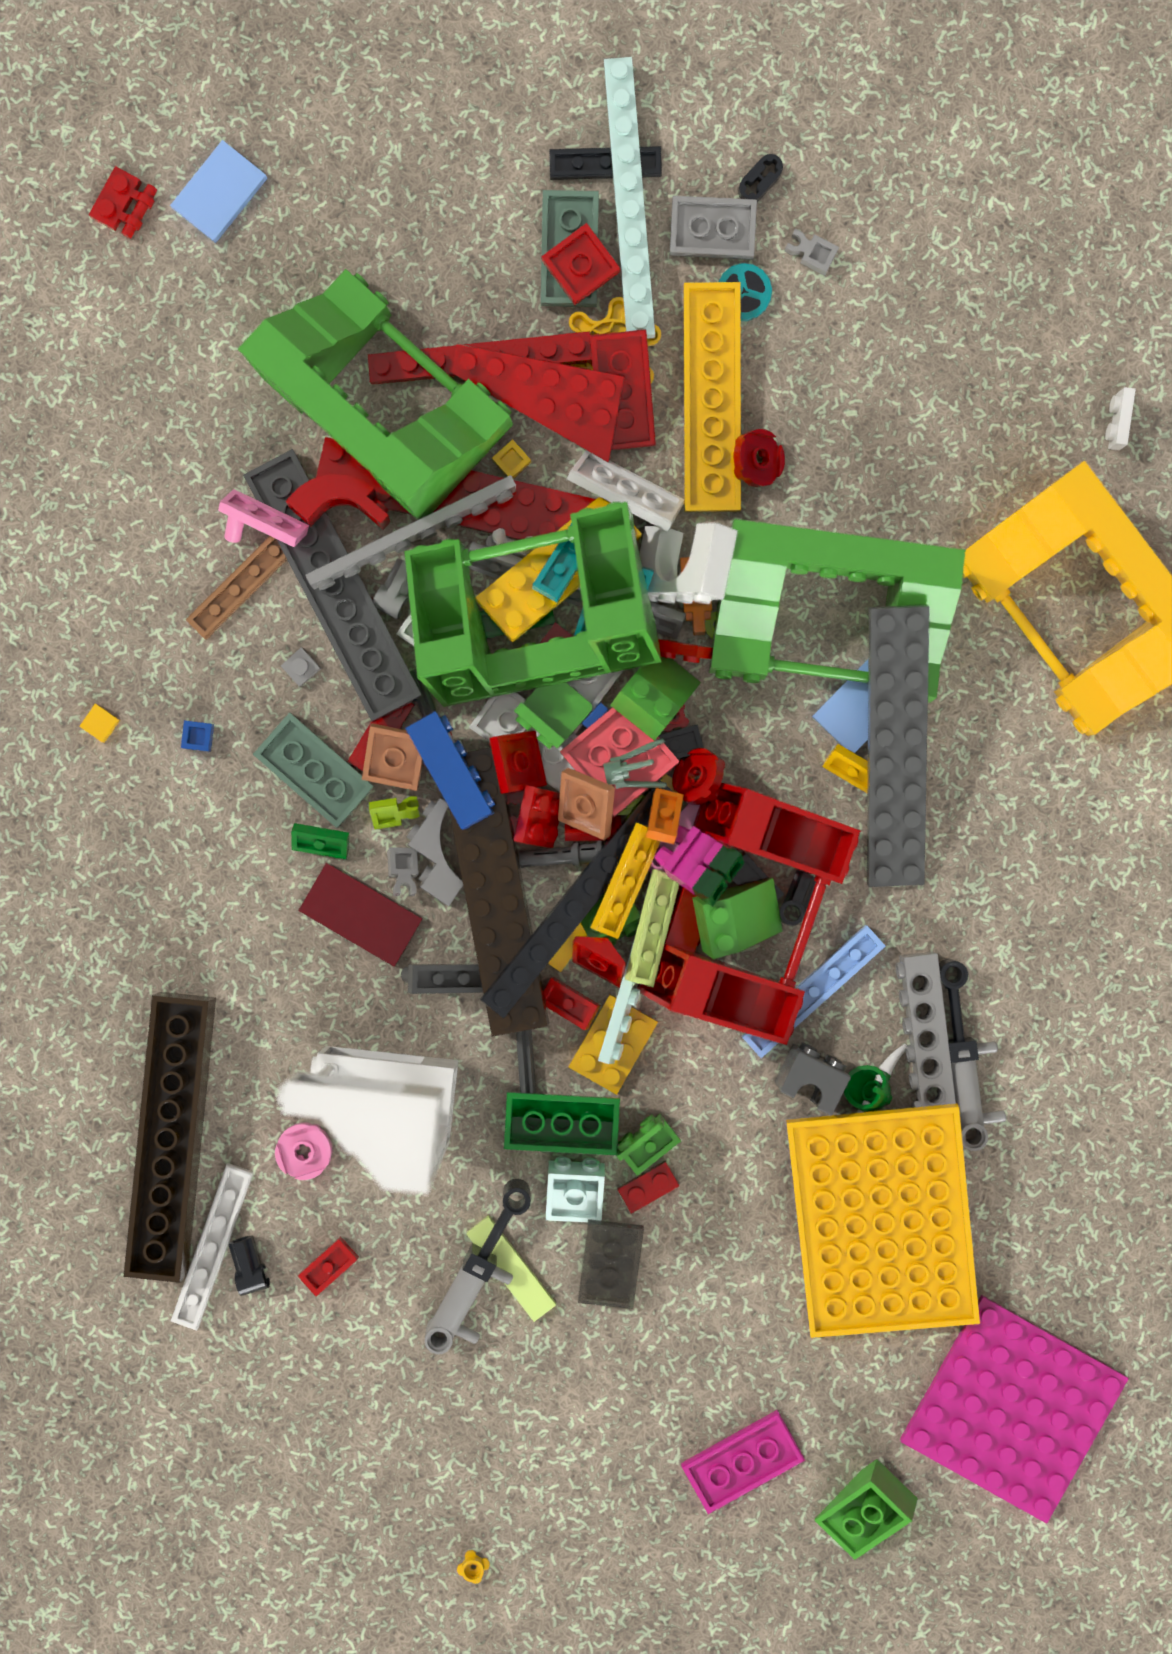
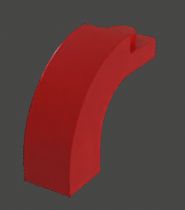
[286,474,390,530]

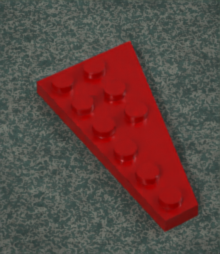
[452,344,625,463]

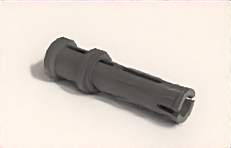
[519,840,604,868]

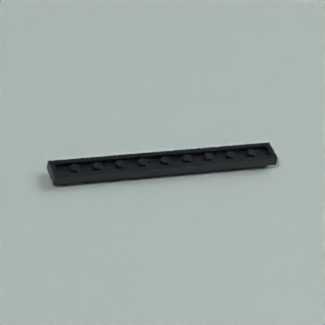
[480,780,673,1019]

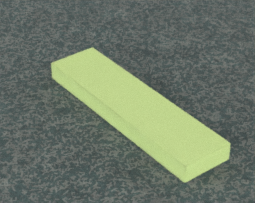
[625,869,679,987]
[466,1215,556,1322]

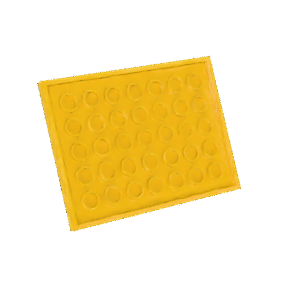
[786,1103,980,1338]

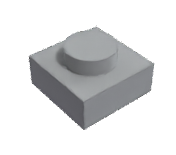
[281,647,321,687]

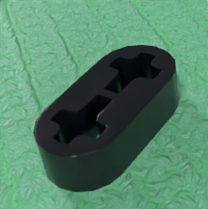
[738,154,783,202]

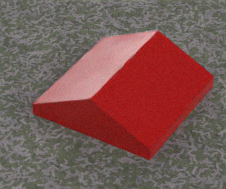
[572,936,626,988]

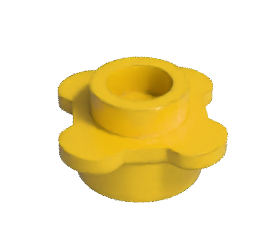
[457,1550,490,1584]

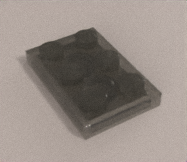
[578,1219,644,1309]

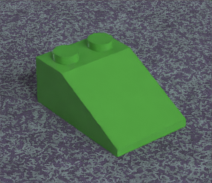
[610,657,701,741]
[693,877,783,959]
[814,1459,918,1560]

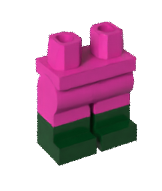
[655,825,744,907]

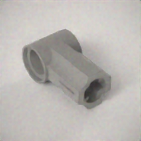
[373,558,409,619]

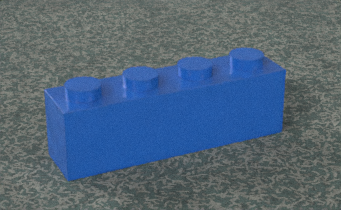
[405,711,495,830]

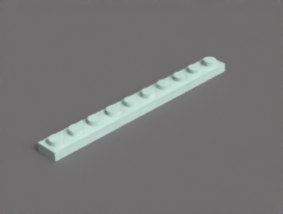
[604,57,655,339]

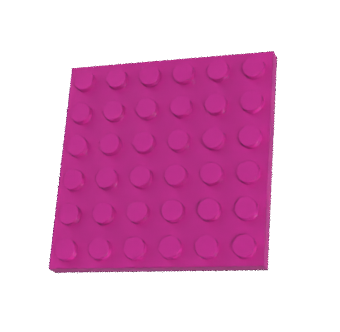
[900,1295,1129,1524]

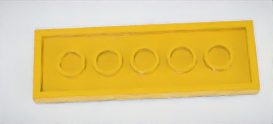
[475,496,642,643]

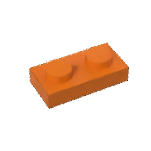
[646,788,683,844]

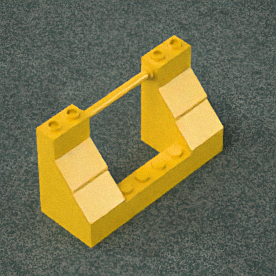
[963,460,1172,736]

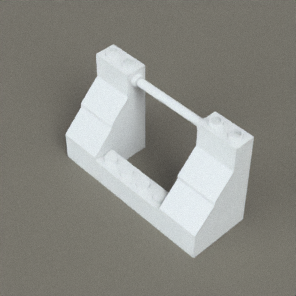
[278,1046,458,1194]

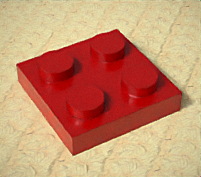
[541,223,620,305]
[489,730,547,794]
[513,785,560,848]

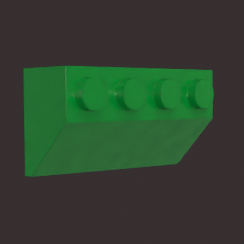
[504,1092,620,1156]

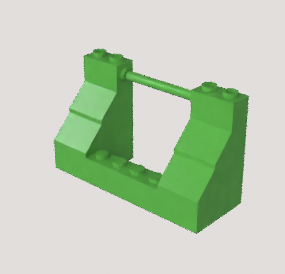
[238,269,513,520]
[404,502,662,707]
[709,519,966,703]

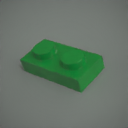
[291,823,349,860]

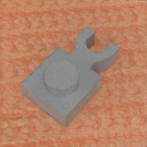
[784,229,839,276]
[387,847,419,896]

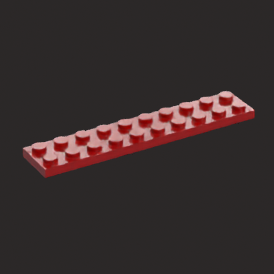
[316,437,596,540]

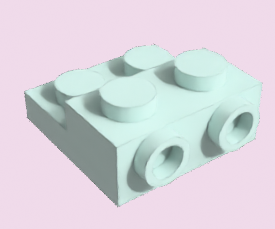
[546,1157,605,1223]

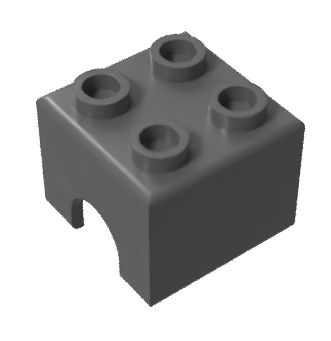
[774,1042,850,1116]

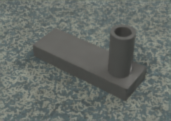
[401,964,483,994]

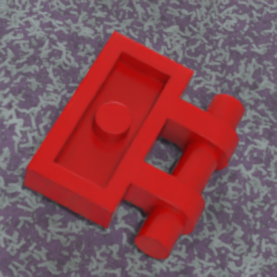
[89,166,158,239]

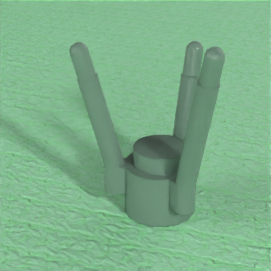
[603,738,667,789]

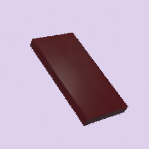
[298,862,423,967]

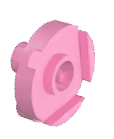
[275,1122,332,1180]

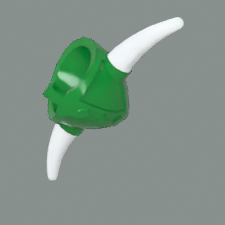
[844,1044,907,1113]

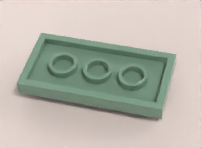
[541,190,599,307]
[253,712,375,828]

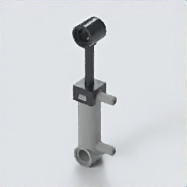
[939,959,1006,1151]
[425,1179,531,1354]

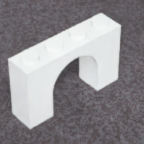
[639,523,737,604]

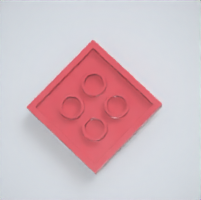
[560,708,680,817]

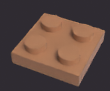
[362,723,423,791]
[558,768,615,840]

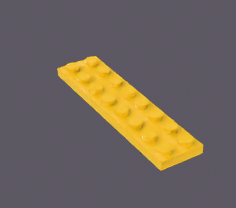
[683,282,741,512]

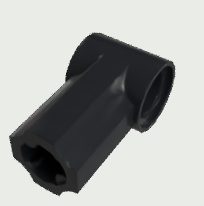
[779,870,817,927]
[228,1235,270,1296]

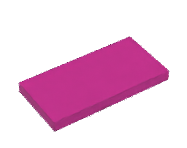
[681,1410,805,1514]

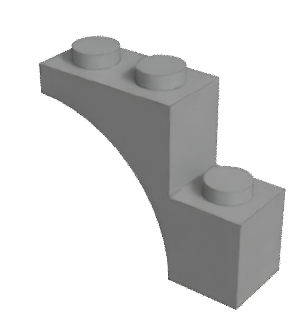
[406,798,463,906]

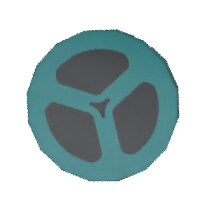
[718,263,772,322]

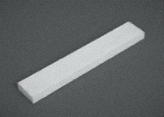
[171,1163,254,1330]

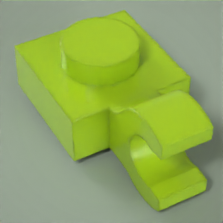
[369,796,420,830]

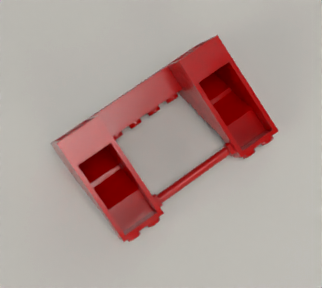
[637,783,861,1045]

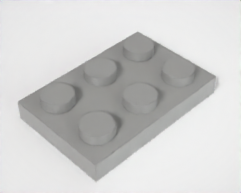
[669,196,757,260]

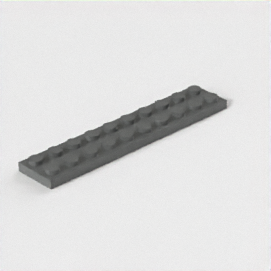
[243,449,423,723]
[867,605,930,887]

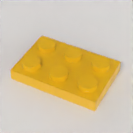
[568,994,658,1095]

